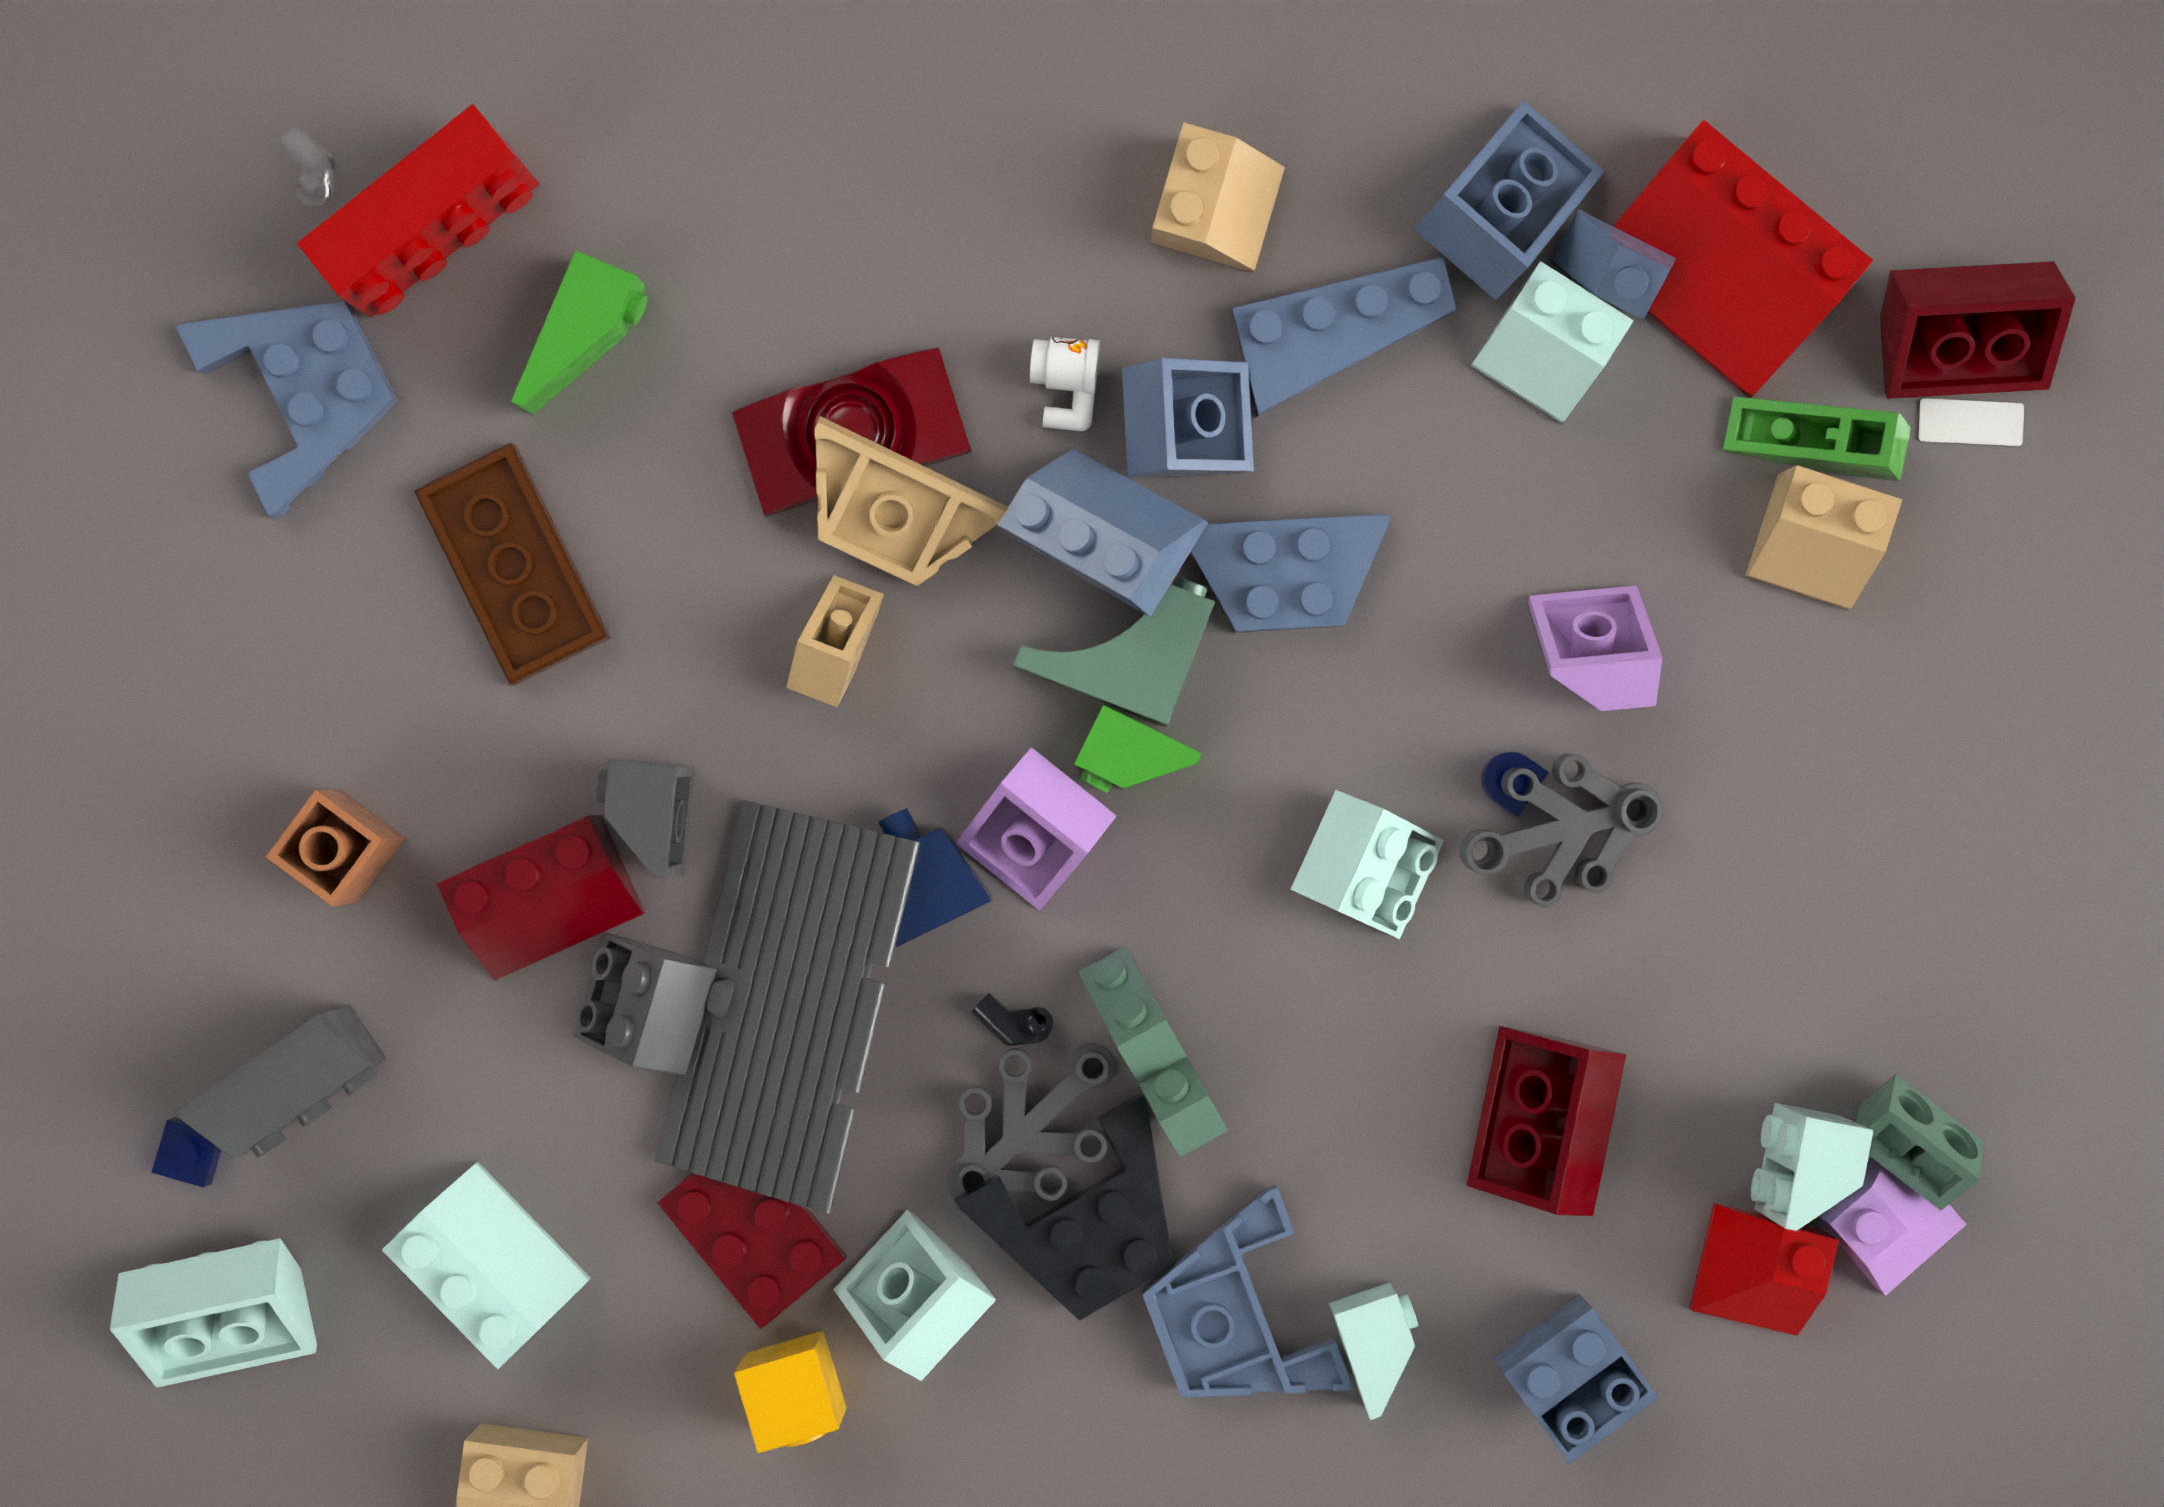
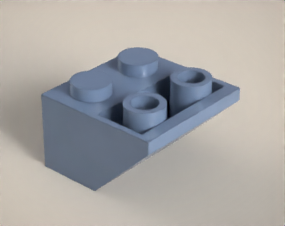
[1492,1294,1659,1464]

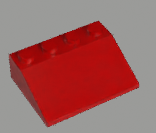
[1613,119,1874,398]

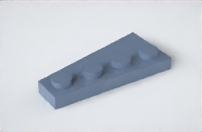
[1231,257,1456,417]

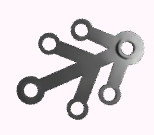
[1459,753,1663,907]
[946,1043,1115,1201]

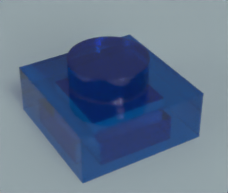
[151,1117,221,1188]

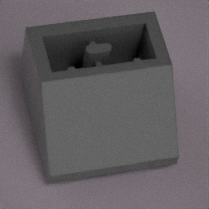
[573,932,717,1075]

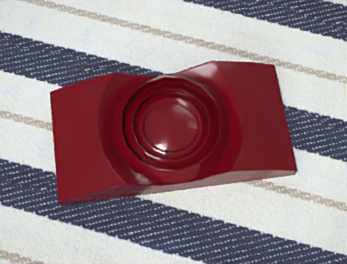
[732,348,972,517]

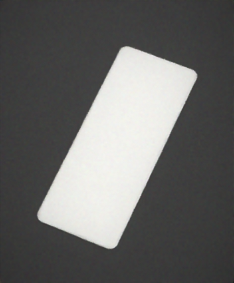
[1918,398,2024,446]

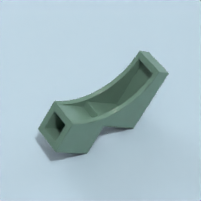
[1078,945,1228,1157]

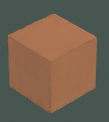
[266,790,406,907]

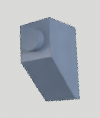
[1552,209,1676,319]

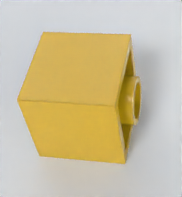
[734,1330,847,1454]

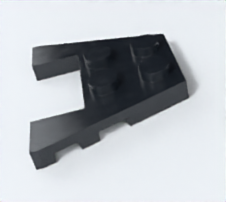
[953,1094,1174,1321]

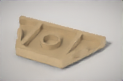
[815,416,1008,586]

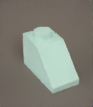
[1329,1282,1419,1420]

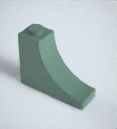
[1013,577,1215,726]

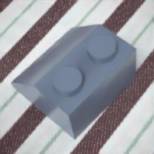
[1122,358,1254,478]

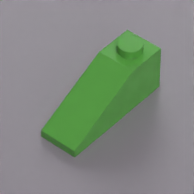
[511,250,648,415]
[1723,396,1911,481]

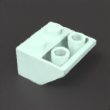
[1290,790,1444,939]
[1751,1103,1873,1231]

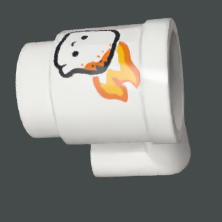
[1030,337,1100,432]

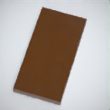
[414,443,611,686]

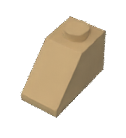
[786,575,884,707]

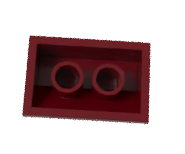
[1880,261,2076,399]
[436,815,645,981]
[1466,1026,1626,1216]

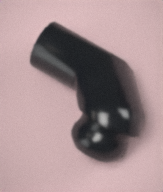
[971,993,1054,1046]

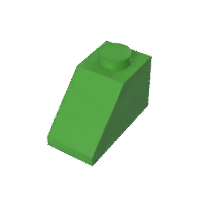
[1074,705,1202,793]

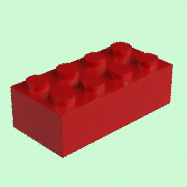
[296,104,540,318]

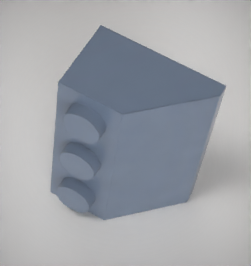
[998,449,1208,618]

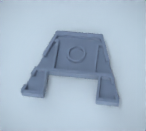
[176,301,398,519]
[1142,1184,1354,1398]

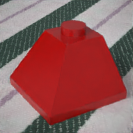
[1689,1202,1839,1336]

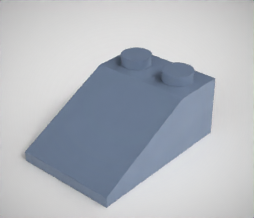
[1414,100,1605,300]

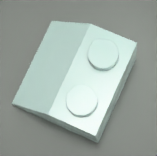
[1471,261,1634,424]
[833,1210,996,1381]

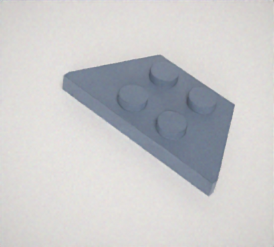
[1190,514,1390,633]

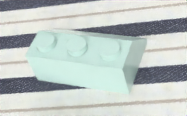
[382,1162,591,1369]
[110,1238,317,1388]

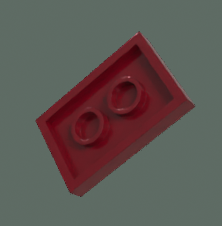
[657,1173,847,1330]

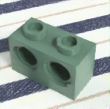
[1856,1074,1984,1211]

